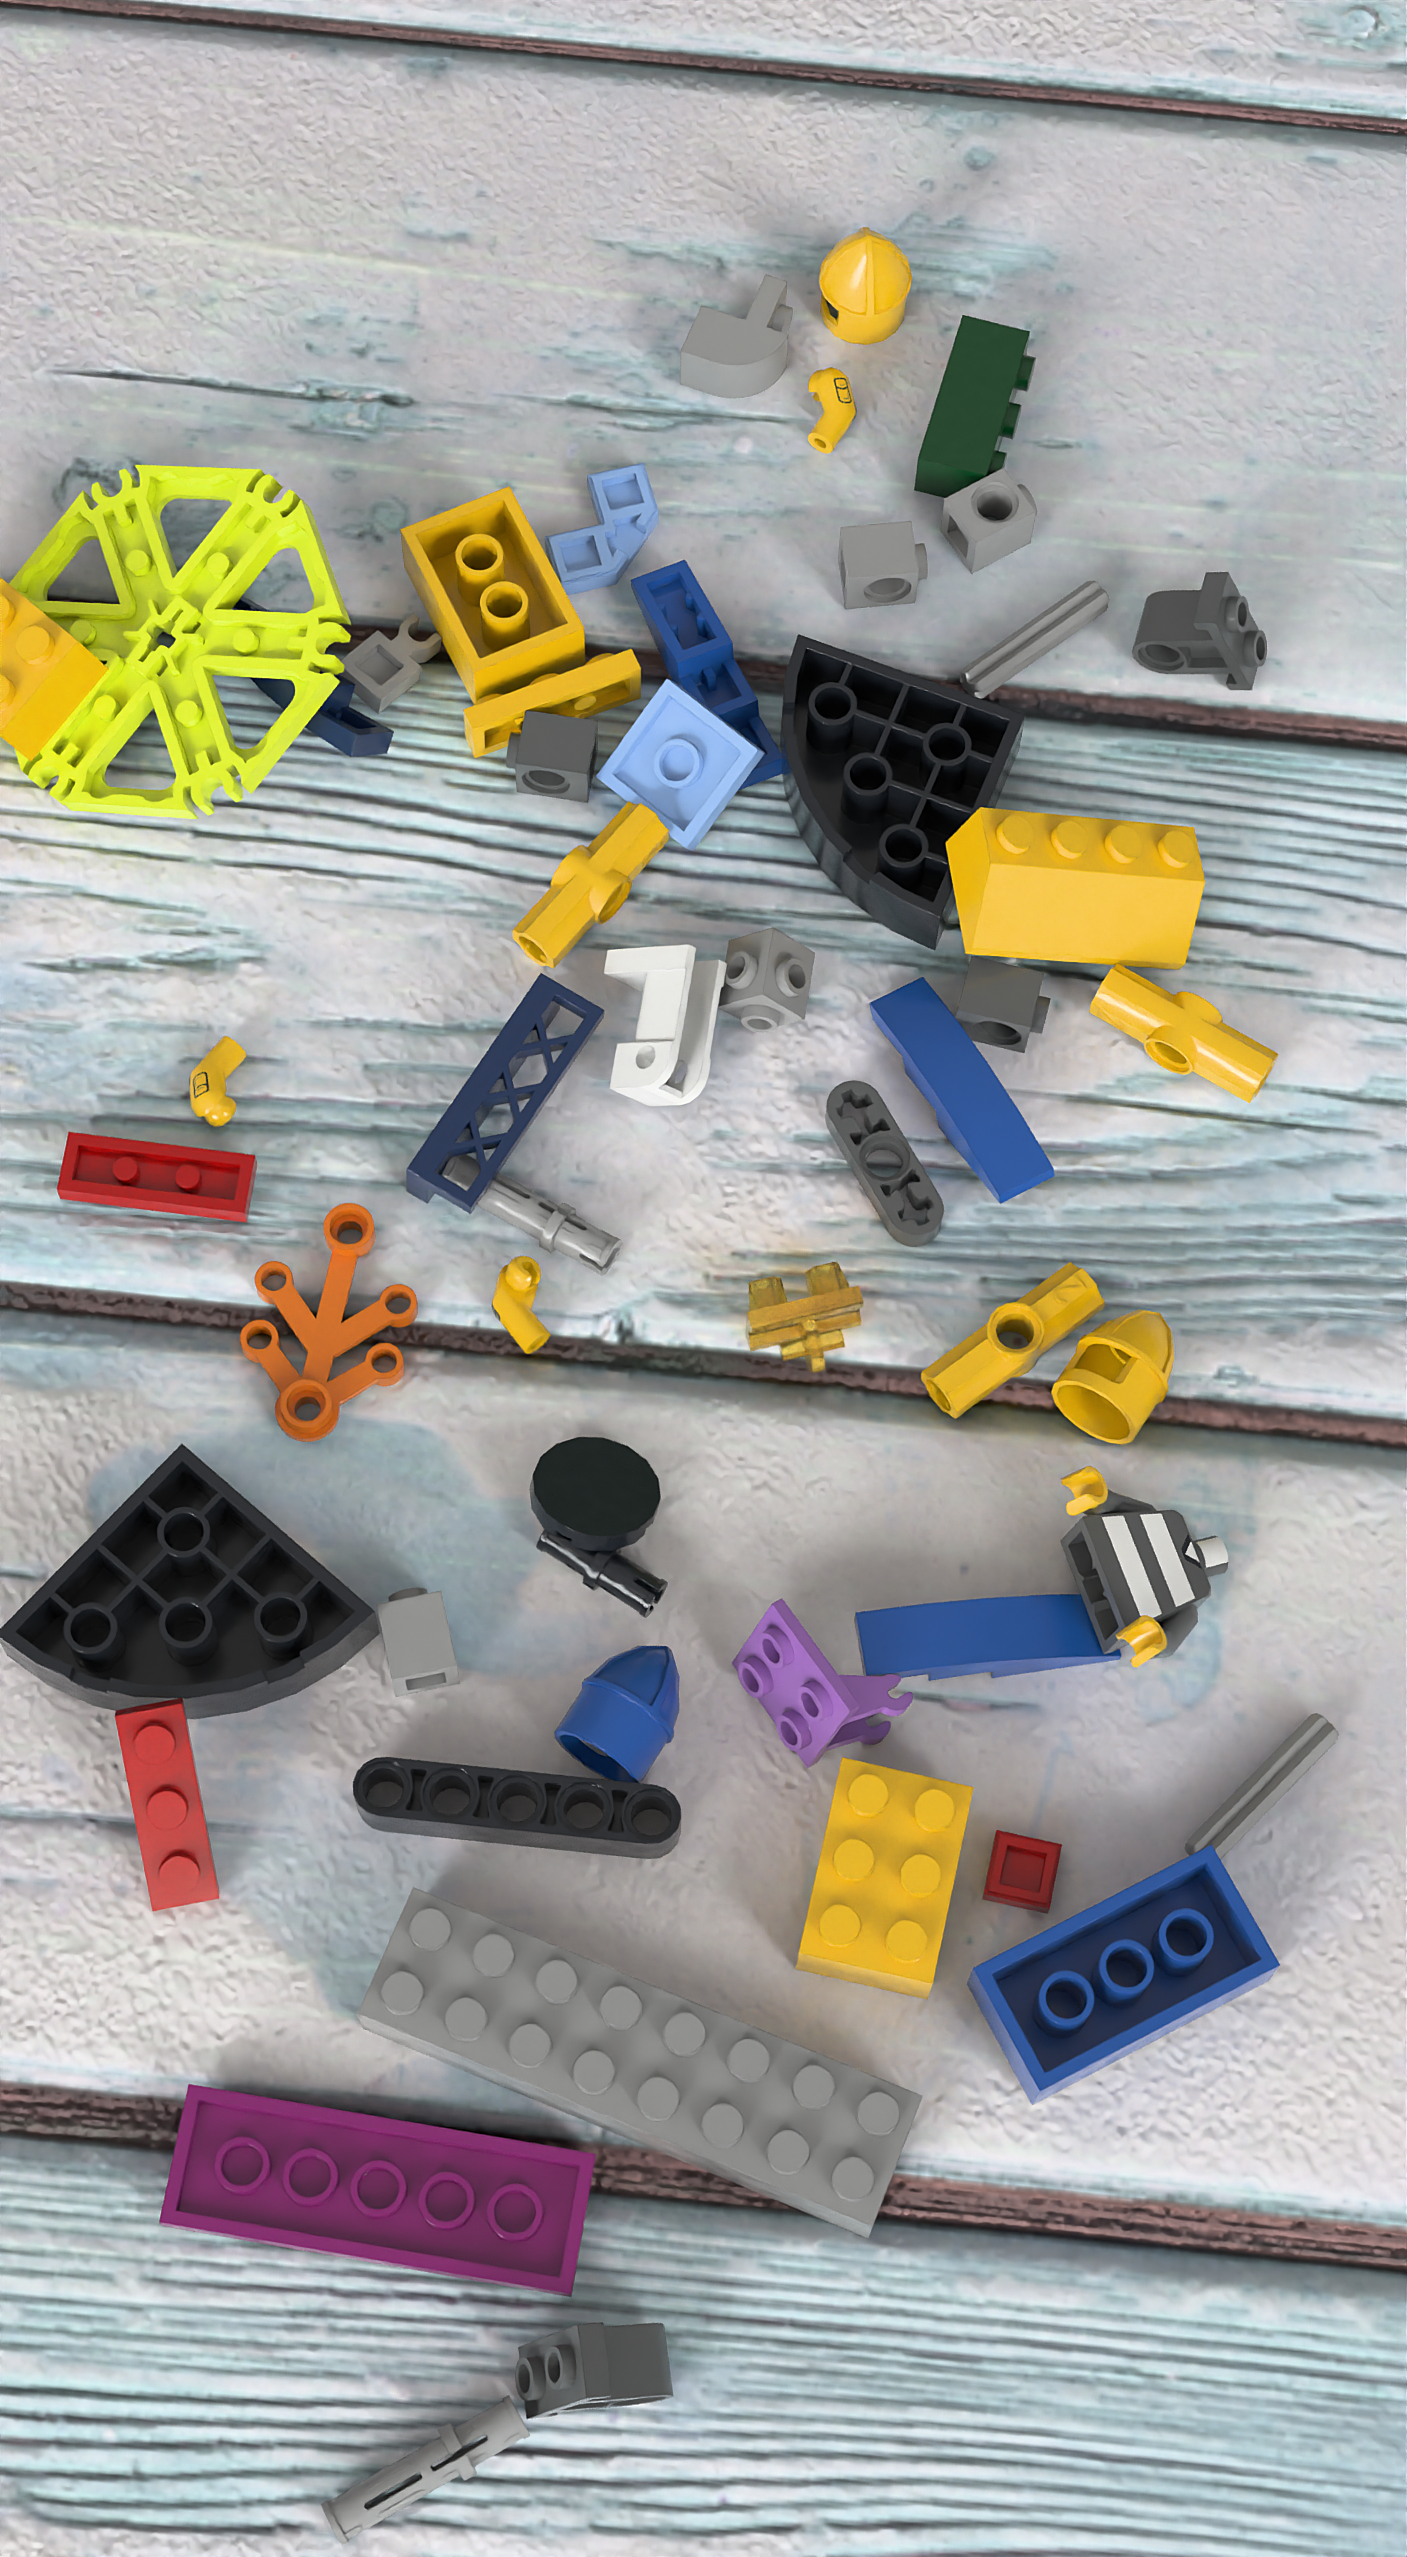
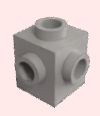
[718,927,815,1032]

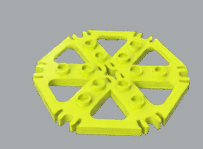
[9,465,352,819]

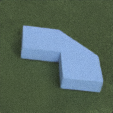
[545,462,659,595]

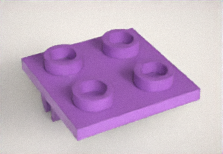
[732,1598,913,1768]

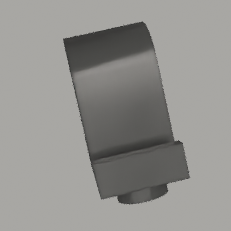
[1132,572,1267,690]
[515,2322,674,2419]

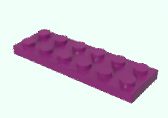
[159,2084,596,2297]

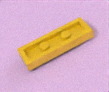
[463,649,641,758]

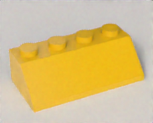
[945,807,1205,970]

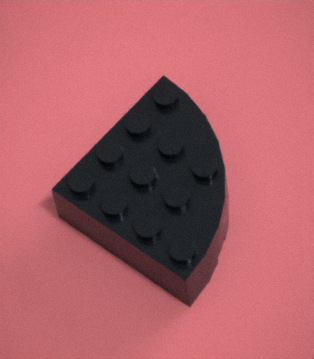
[779,634,1025,951]
[0,1444,380,1719]

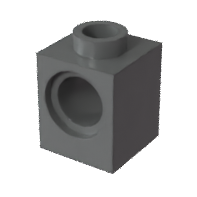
[506,710,598,803]
[956,955,1051,1053]

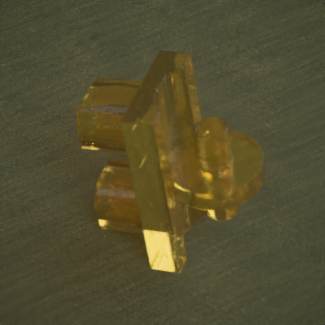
[745,1262,864,1373]

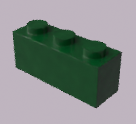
[914,315,1036,498]

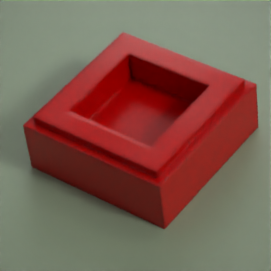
[982,1830,1062,1914]

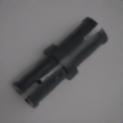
[536,1529,668,1618]

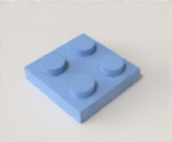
[596,678,765,851]

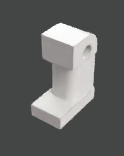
[604,944,727,1106]

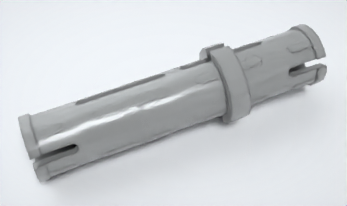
[442,1154,622,1276]
[321,2395,530,2545]

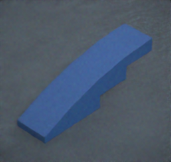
[631,560,782,791]
[869,977,1055,1204]
[854,1594,1121,1681]

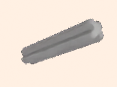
[960,581,1110,699]
[1184,1713,1339,1860]

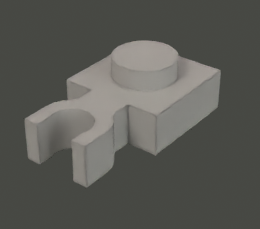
[338,613,442,714]

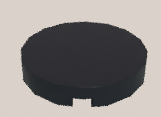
[529,1437,661,1551]

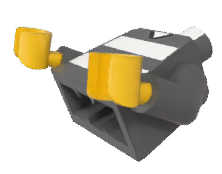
[1060,1466,1229,1668]

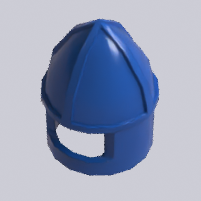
[554,1646,680,1783]

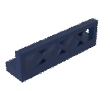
[406,973,605,1214]

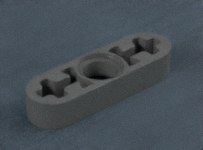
[825,1080,944,1247]

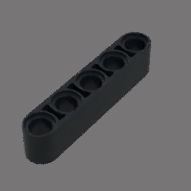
[353,1757,681,1859]

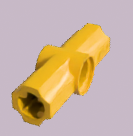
[513,801,669,969]
[1089,963,1279,1103]
[921,1262,1105,1419]

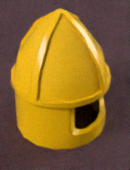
[819,227,912,345]
[1051,1309,1174,1444]

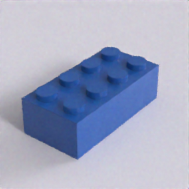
[967,1845,1280,2105]

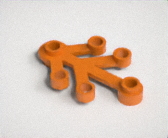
[240,1203,418,1442]

